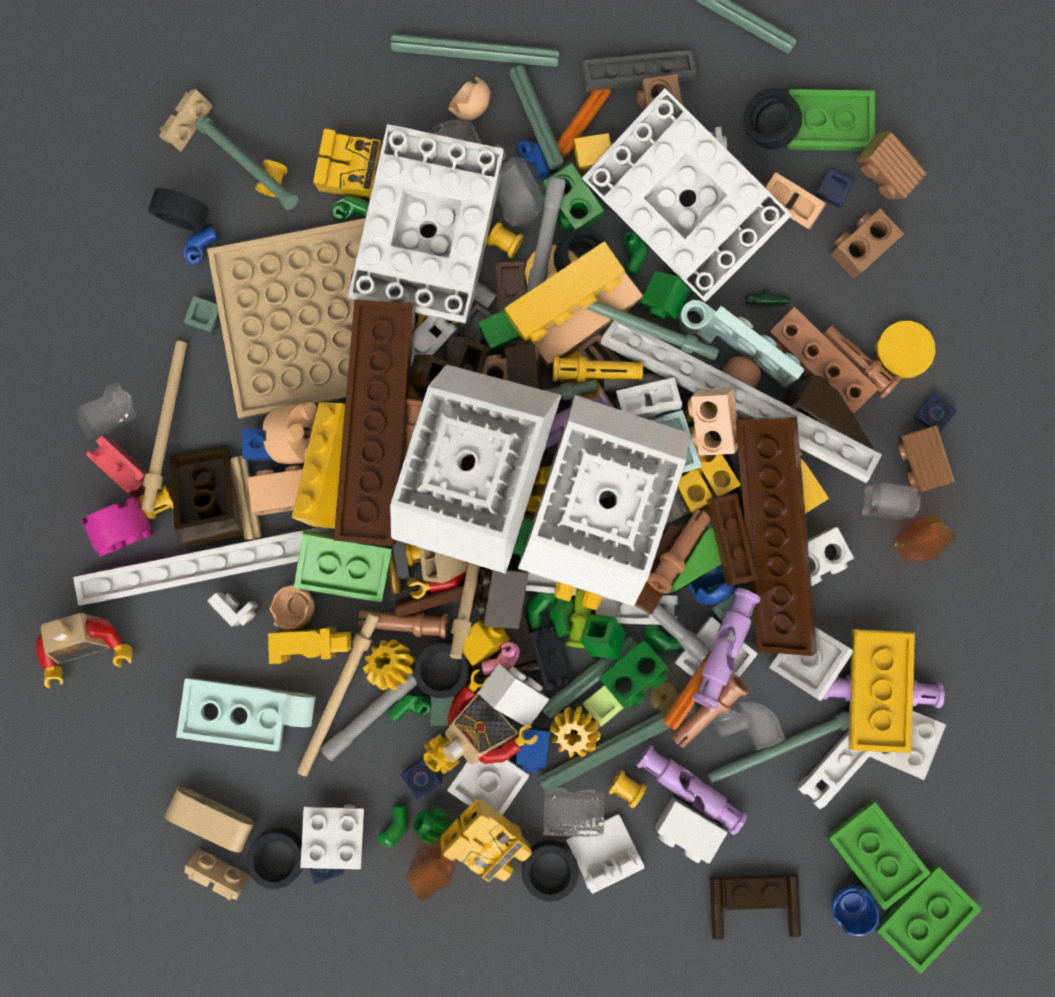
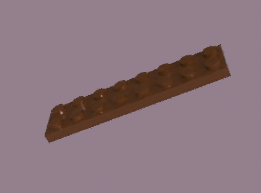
[334,300,416,546]
[735,416,817,656]

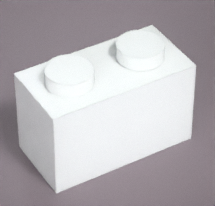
[478,664,550,726]
[655,796,727,864]

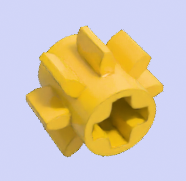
[424,734,460,774]

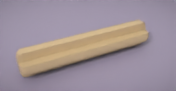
[230,455,262,541]

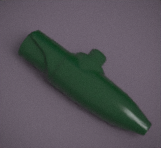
[746,289,791,306]

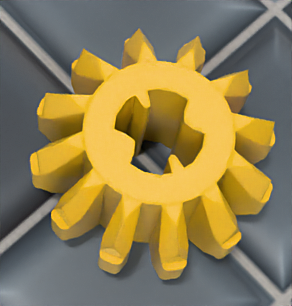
[363,639,415,690]
[550,706,601,758]

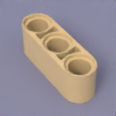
[164,787,255,852]

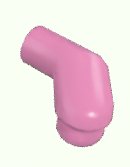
[482,642,520,675]

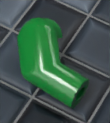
[332,195,369,219]
[623,231,648,276]
[527,592,557,629]
[550,597,574,637]
[643,624,683,652]
[378,804,408,847]

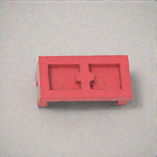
[86,436,149,498]

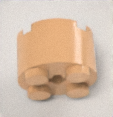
[263,402,317,464]

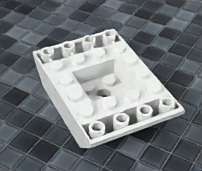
[582,88,792,302]
[348,124,504,324]
[390,365,561,574]
[518,395,689,606]

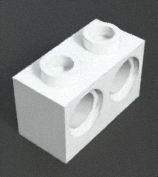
[616,377,682,420]
[807,527,854,586]

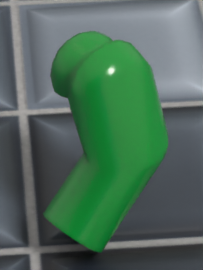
[387,693,431,722]

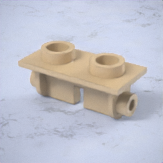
[159,89,213,152]
[184,848,250,901]

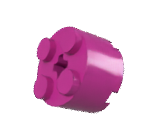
[81,496,153,557]

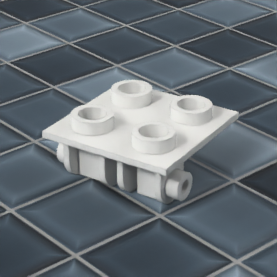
[869,711,946,780]
[300,804,364,869]
[566,814,645,894]

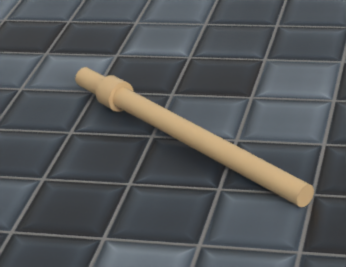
[141,341,187,512]
[450,563,480,659]
[297,612,380,776]

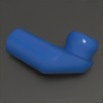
[517,140,551,179]
[184,226,219,264]

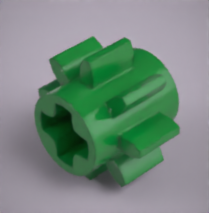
[414,805,451,846]

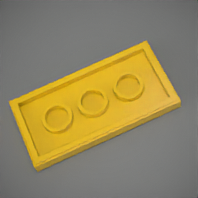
[848,629,915,753]

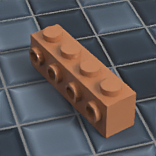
[767,307,878,414]

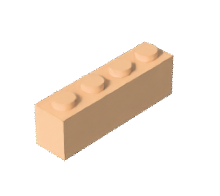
[529,273,643,369]
[248,466,303,516]

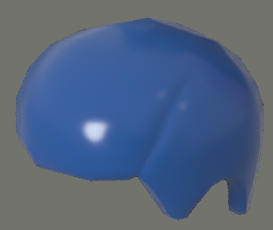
[688,565,735,605]
[831,885,879,937]

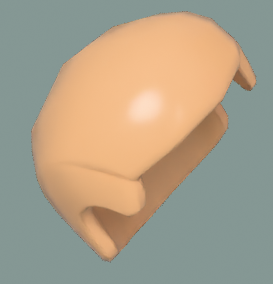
[448,77,491,121]
[269,585,315,631]

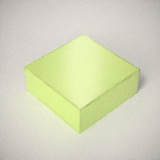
[582,685,623,727]

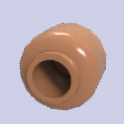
[722,356,762,388]

